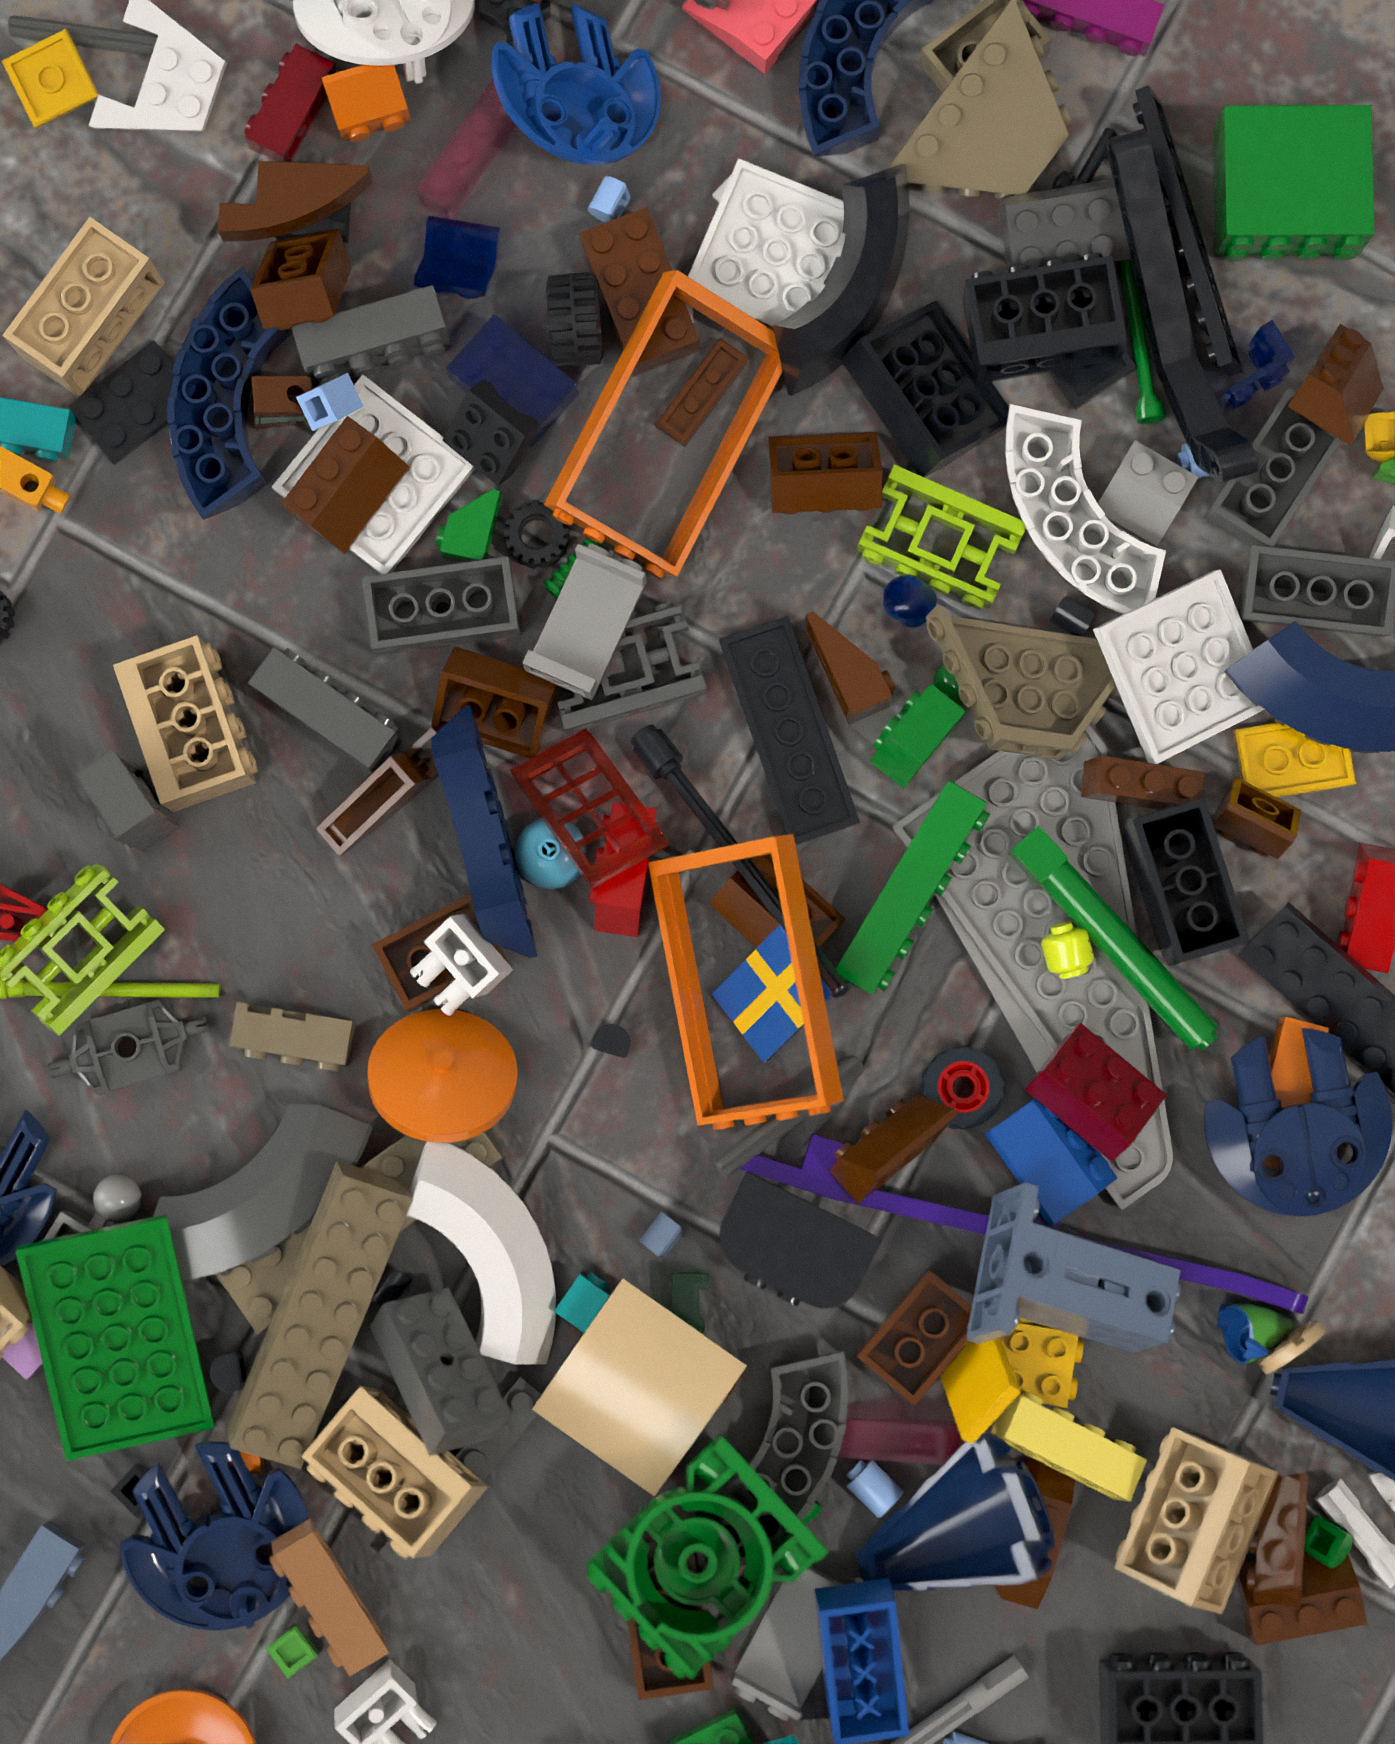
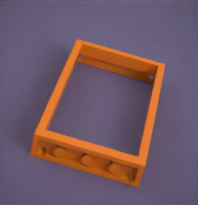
[544,270,783,579]
[648,834,844,1130]

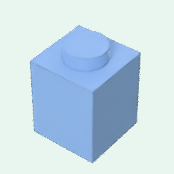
[296,373,364,431]

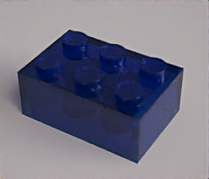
[446,314,579,448]

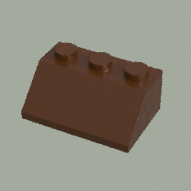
[1288,324,1383,446]
[281,416,410,555]
[768,432,882,514]
[431,646,557,760]
[709,854,845,948]
[829,1095,958,1205]
[1247,1473,1308,1607]
[1236,1552,1368,1646]

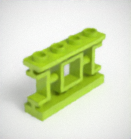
[857,464,1026,610]
[0,864,165,1036]

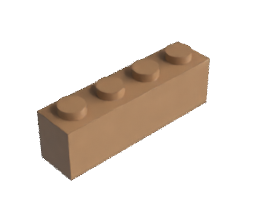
[270,1518,389,1676]

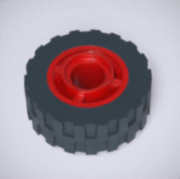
[920,1046,1004,1130]

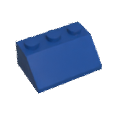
[985,1098,1118,1227]

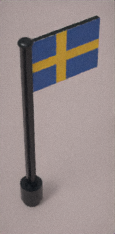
[631,724,851,1063]

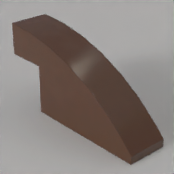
[218,161,372,242]
[316,724,443,856]

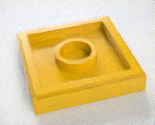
[2,29,99,129]

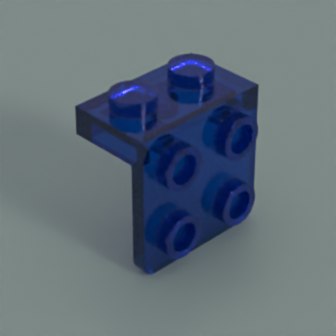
[414,216,501,299]

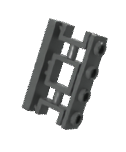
[557,602,707,734]

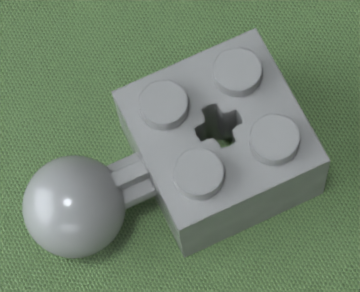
[21,1174,142,1277]

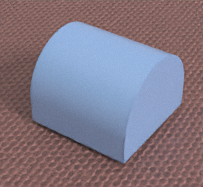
[587,176,631,223]

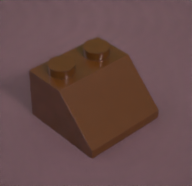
[1212,776,1301,859]

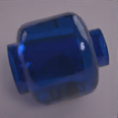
[883,574,937,628]

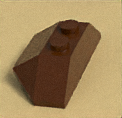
[994,1459,1075,1609]

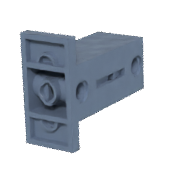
[966,1182,1181,1353]

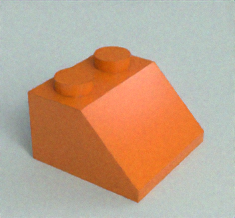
[321,65,411,142]

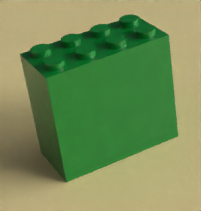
[1213,105,1374,261]

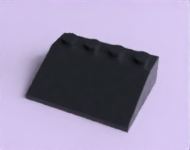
[841,300,1009,478]

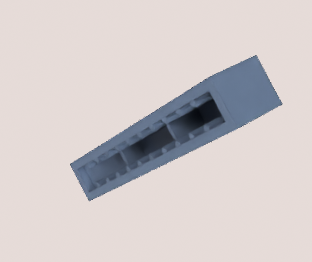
[0,1521,86,1663]

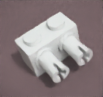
[410,914,513,1016]
[334,1659,437,1744]

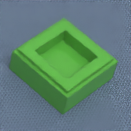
[265,1624,319,1679]

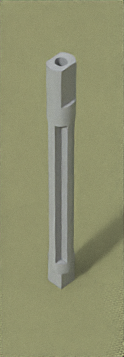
[890,1655,1029,1744]

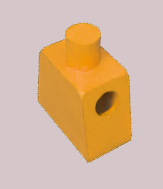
[0,446,71,514]

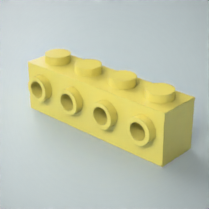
[991,1391,1147,1502]

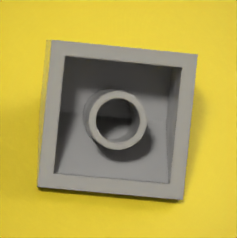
[1098,440,1198,547]

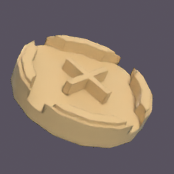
[1257,1320,1326,1374]

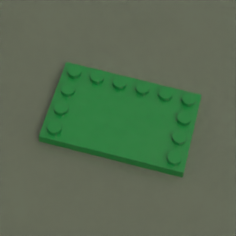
[16,1214,215,1461]

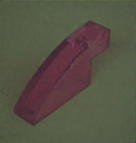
[838,1419,994,1465]

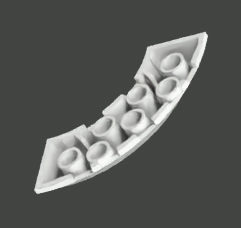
[1005,404,1166,614]
[407,1141,556,1364]

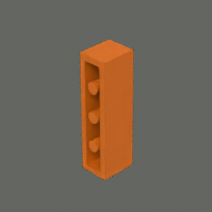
[1262,1017,1329,1170]

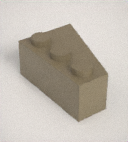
[229,1002,356,1072]

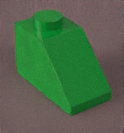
[436,489,502,563]

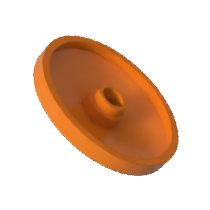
[367,1009,518,1143]
[110,1688,257,1744]

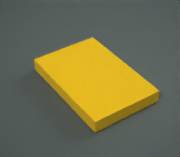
[1233,723,1356,798]
[940,1338,1021,1444]

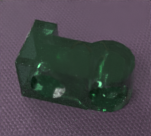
[672,1272,709,1334]

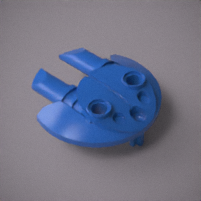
[491,3,661,165]

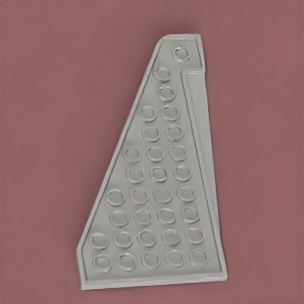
[892,724,1173,1210]

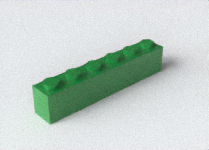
[836,780,991,995]

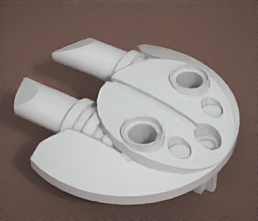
[293,0,475,84]

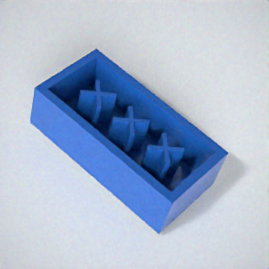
[814,1578,909,1744]

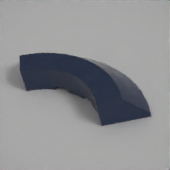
[799,0,933,157]
[167,267,291,520]
[1224,621,1395,753]
[431,706,538,958]

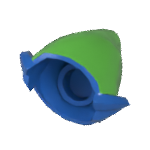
[1217,1303,1294,1364]

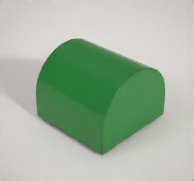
[1304,1515,1353,1568]

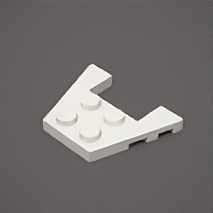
[89,0,227,132]

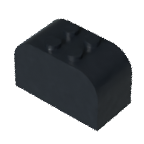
[1124,798,1250,966]
[719,1171,883,1308]

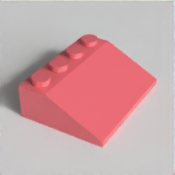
[682,0,820,75]

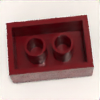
[1025,1022,1167,1162]

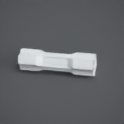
[1314,1478,1395,1588]

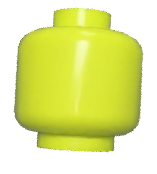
[1041,921,1094,979]

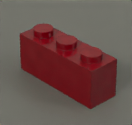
[244,43,338,162]

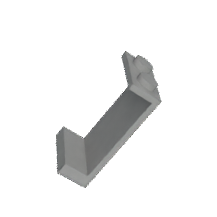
[522,544,647,700]
[731,1566,842,1721]

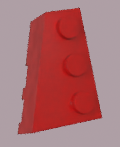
[589,802,656,938]

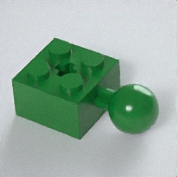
[870,664,965,789]

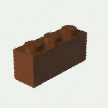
[1081,756,1204,810]

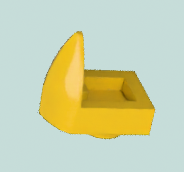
[1363,411,1395,463]

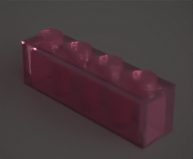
[417,78,516,222]

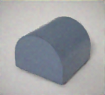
[639,1211,685,1258]

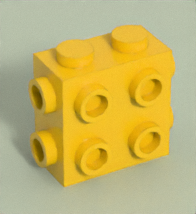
[1000,1318,1084,1408]

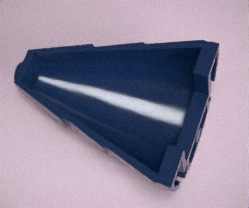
[1270,1359,1395,1482]
[856,1431,1055,1591]

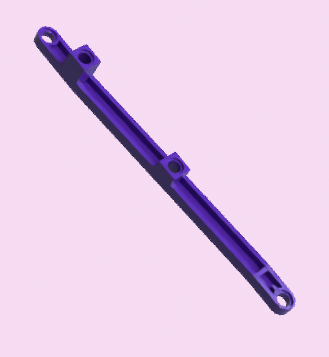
[730,1134,1309,1314]

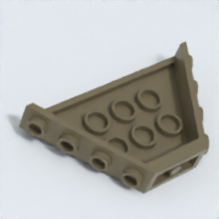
[884,0,1072,199]
[926,605,1119,760]

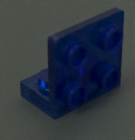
[1218,320,1295,410]

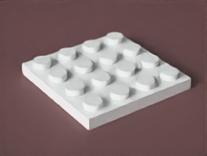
[688,158,846,330]
[272,375,475,574]
[1093,569,1265,764]

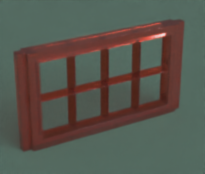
[510,728,669,888]

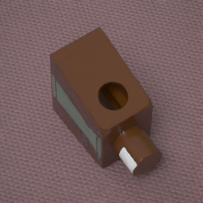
[251,376,312,429]

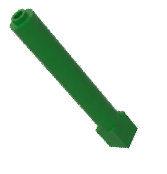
[1008,825,1219,1051]

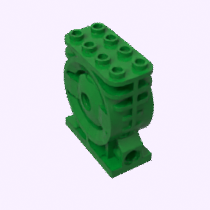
[586,1433,828,1680]

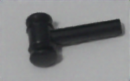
[1052,128,1117,189]

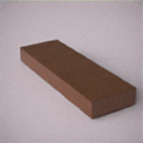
[656,337,749,447]

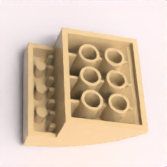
[532,1279,747,1496]

